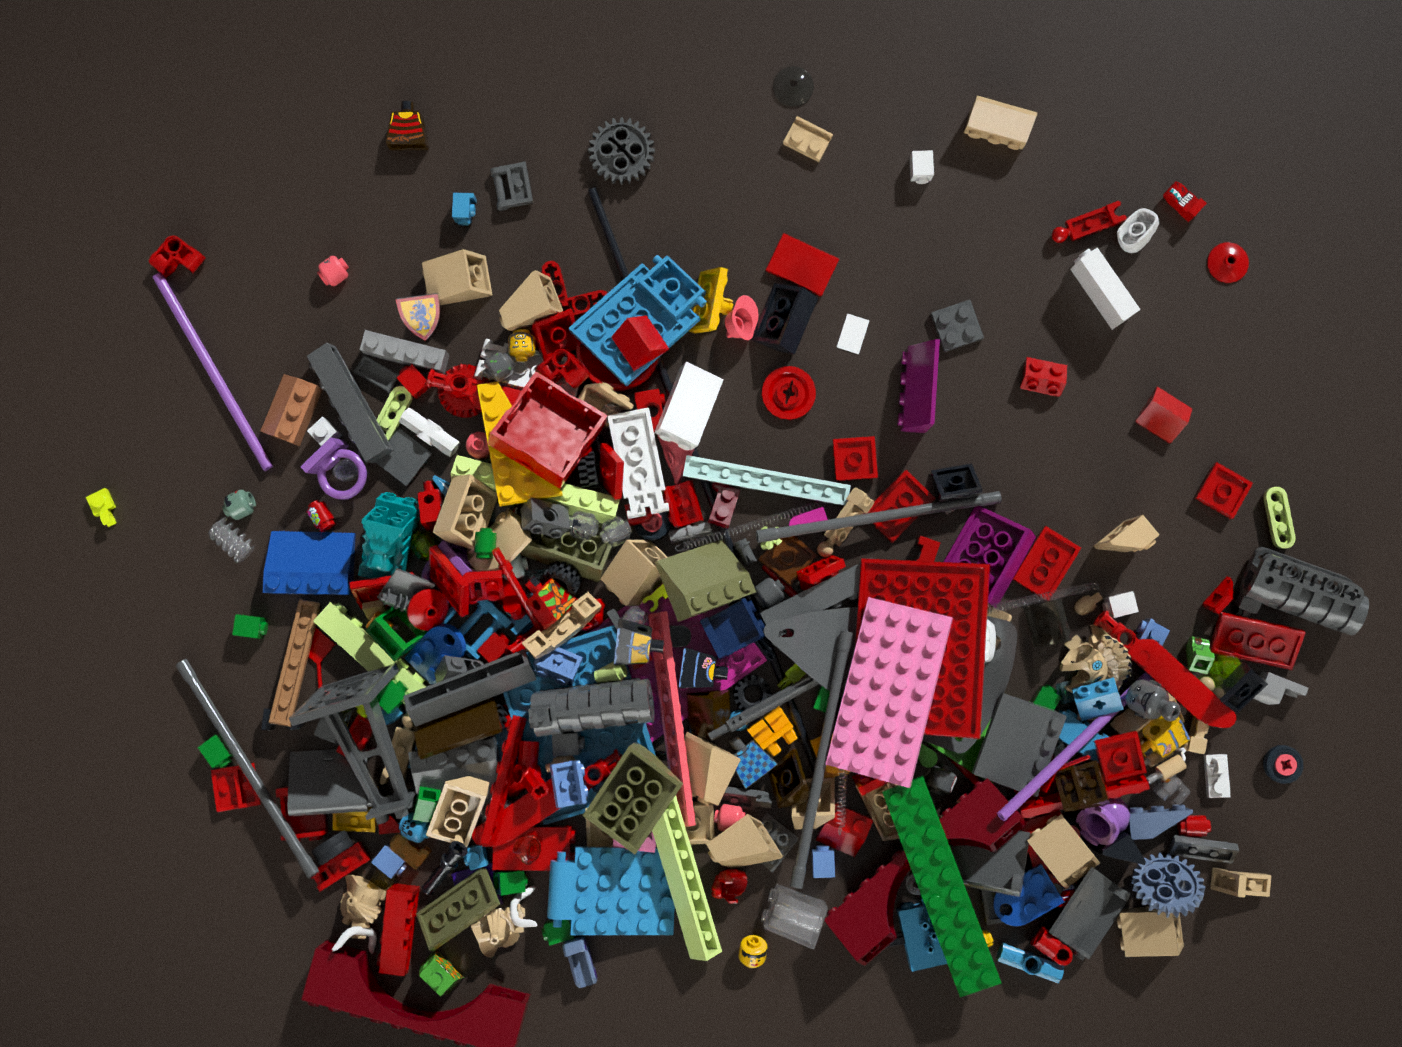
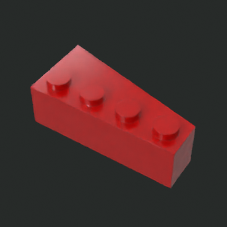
[377,883,420,976]

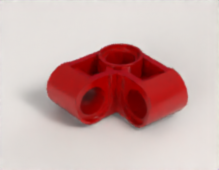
[149,236,206,277]
[535,349,591,389]
[1030,926,1073,966]

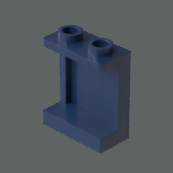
[700,598,765,660]

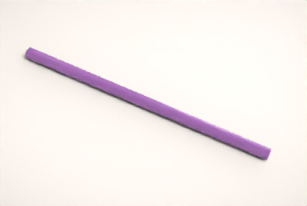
[153,273,273,471]
[997,672,1153,821]

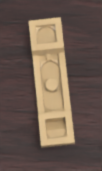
[522,592,602,659]

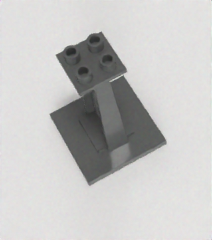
[289,663,416,824]

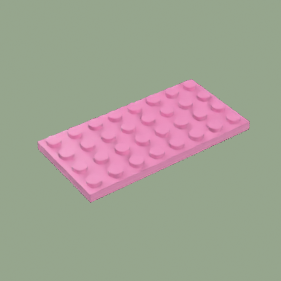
[826,597,953,788]

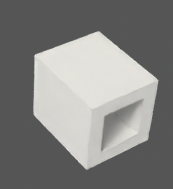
[909,150,934,184]
[307,417,342,446]
[1102,591,1139,618]

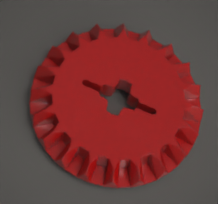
[438,364,491,418]
[762,366,816,420]

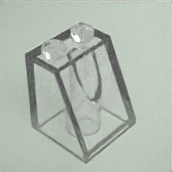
[761,884,828,949]

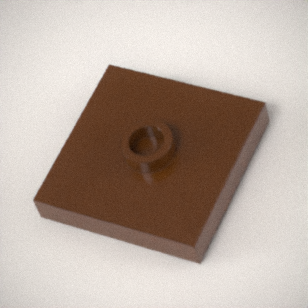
[758,536,817,587]

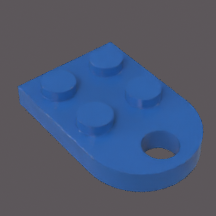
[404,624,466,685]
[993,863,1064,926]

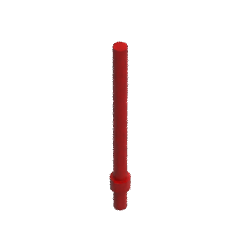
[491,547,544,632]

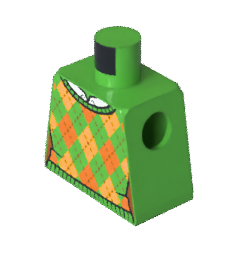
[419,949,464,996]

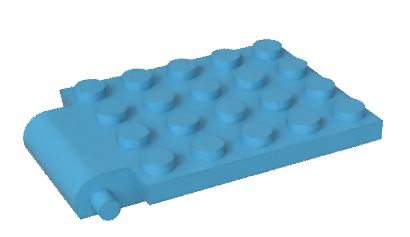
[569,255,707,387]
[547,846,675,935]

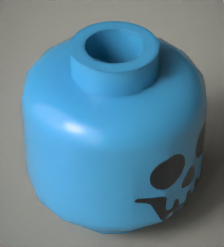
[399,812,430,843]

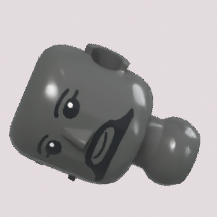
[1126,679,1181,721]

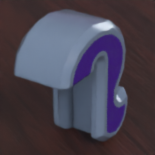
[563,936,597,988]

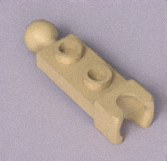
[817,487,874,558]
[1183,676,1215,754]
[380,712,415,785]

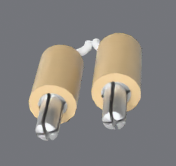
[1143,747,1187,784]

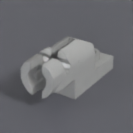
[1253,672,1308,705]

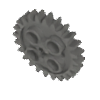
[588,117,655,185]

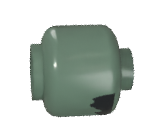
[222,489,256,520]

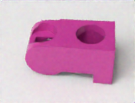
[789,507,828,536]

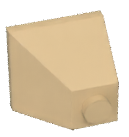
[792,778,835,829]

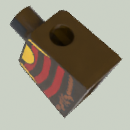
[386,101,429,150]

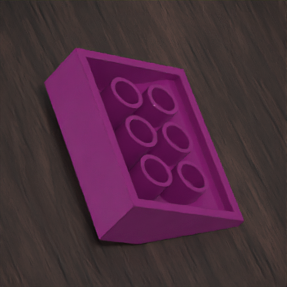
[897,339,940,433]
[944,506,1036,608]

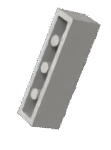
[360,330,450,374]

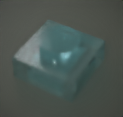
[1055,680,1075,705]

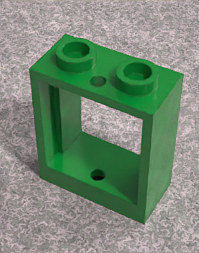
[365,607,429,662]

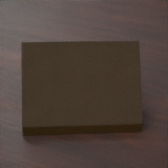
[687,690,730,739]
[768,748,809,808]

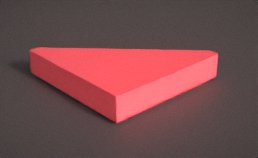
[657,435,694,484]

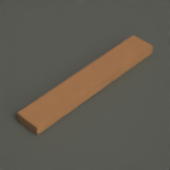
[269,599,321,727]

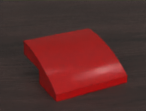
[211,763,261,812]

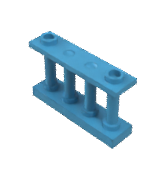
[428,587,513,660]

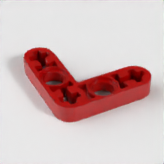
[542,261,607,317]

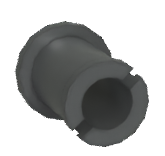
[734,538,757,566]

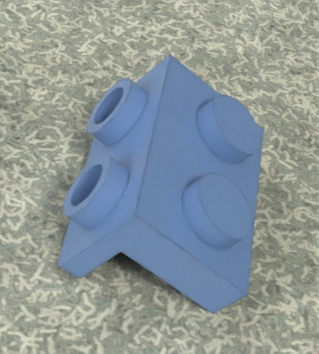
[550,760,588,808]

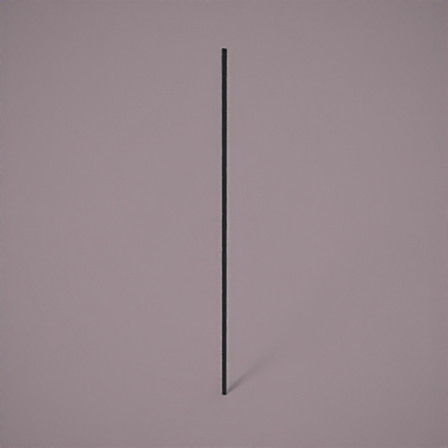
[588,187,816,772]

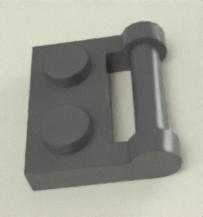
[490,162,534,211]

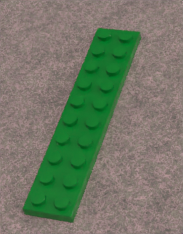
[882,776,1001,997]

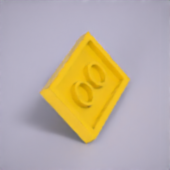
[689,267,733,334]

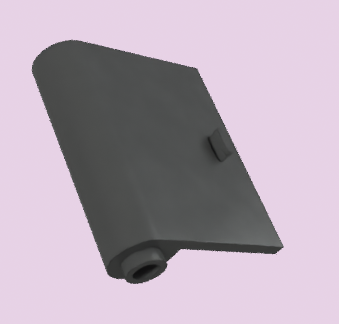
[287,747,372,816]
[950,831,1031,897]
[1049,867,1131,960]

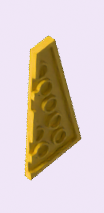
[477,382,563,507]

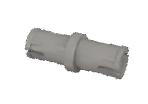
[669,522,712,544]

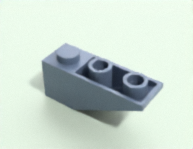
[1125,804,1193,840]

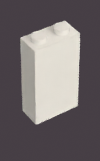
[1070,248,1140,329]
[654,362,723,450]

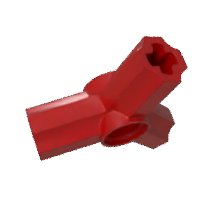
[508,741,549,800]

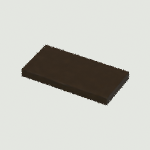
[412,696,503,760]

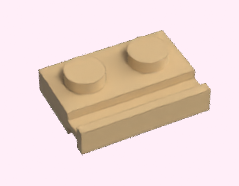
[783,116,833,162]

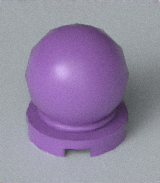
[1076,798,1130,846]

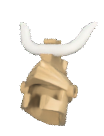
[332,874,386,954]
[471,886,537,958]

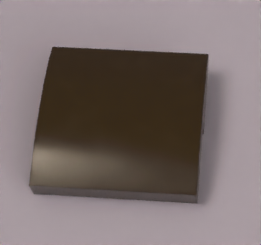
[1055,760,1110,811]

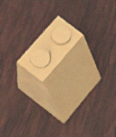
[422,249,493,305]
[499,270,563,332]
[601,540,667,606]
[684,732,741,805]
[706,814,783,869]
[1027,814,1100,889]
[1117,906,1184,957]

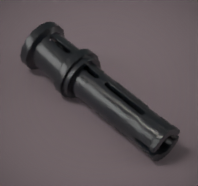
[422,841,468,895]

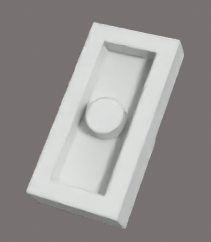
[1204,754,1230,798]

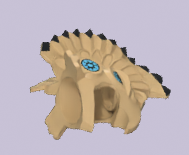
[1060,624,1132,693]

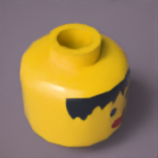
[739,935,767,968]

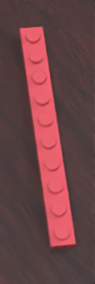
[648,611,696,827]

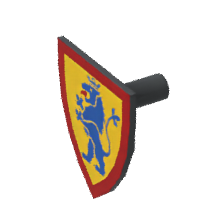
[396,293,440,341]

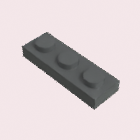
[1168,835,1239,864]

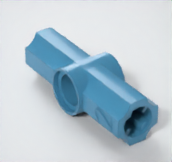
[996,942,1064,984]

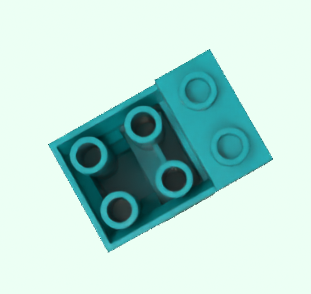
[358,492,420,579]

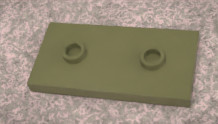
[416,867,500,951]

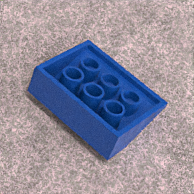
[263,531,355,595]

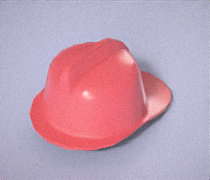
[725,295,759,340]

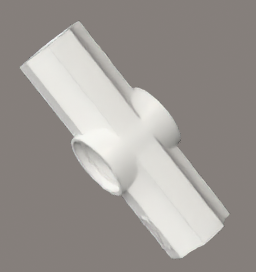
[399,408,461,457]

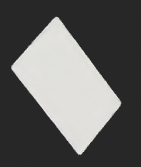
[837,314,869,354]

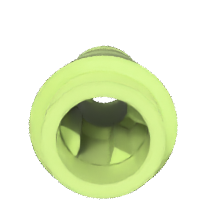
[594,661,627,683]

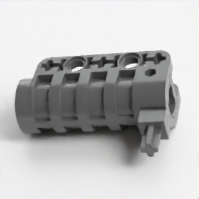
[1235,547,1369,636]
[528,678,654,737]

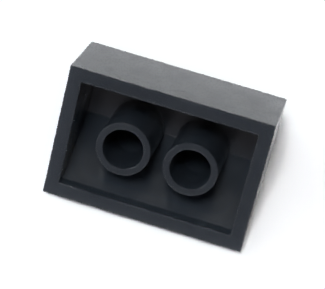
[751,283,818,355]

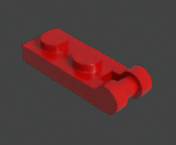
[311,841,371,892]

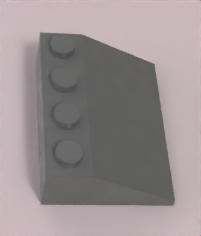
[972,692,1067,797]
[408,736,500,802]

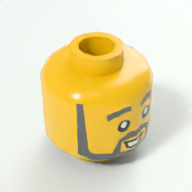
[508,329,535,362]

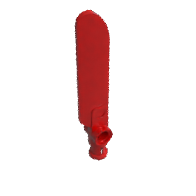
[427,369,521,411]
[1093,610,1236,728]
[472,748,622,847]

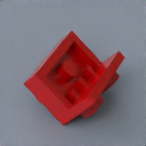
[1020,357,1067,397]
[663,480,703,528]

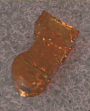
[390,833,432,870]

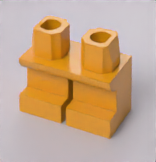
[747,706,797,757]

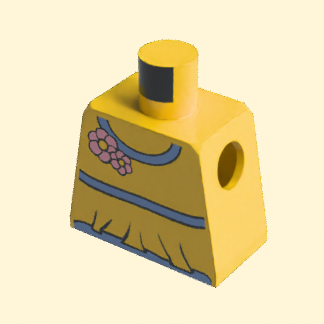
[1141,716,1190,758]

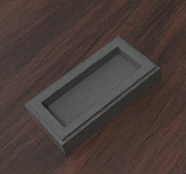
[354,355,399,394]

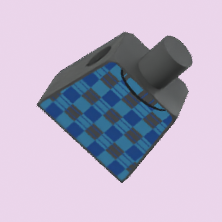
[728,735,778,789]

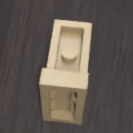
[1211,868,1271,897]

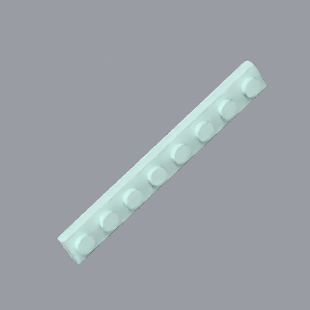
[683,455,851,506]

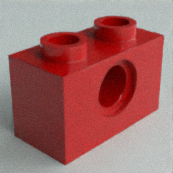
[634,389,666,434]

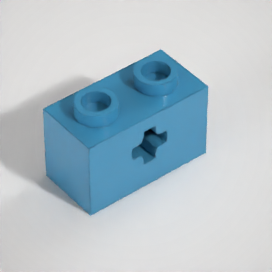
[1072,677,1124,721]

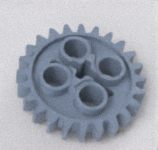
[1132,853,1205,918]

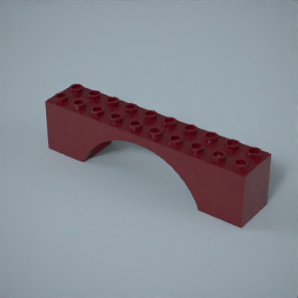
[824,778,1026,966]
[301,940,531,1047]

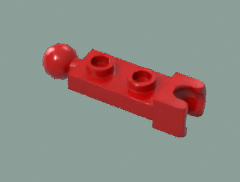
[1051,201,1127,243]

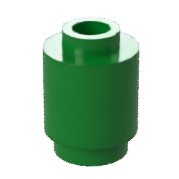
[474,528,497,559]

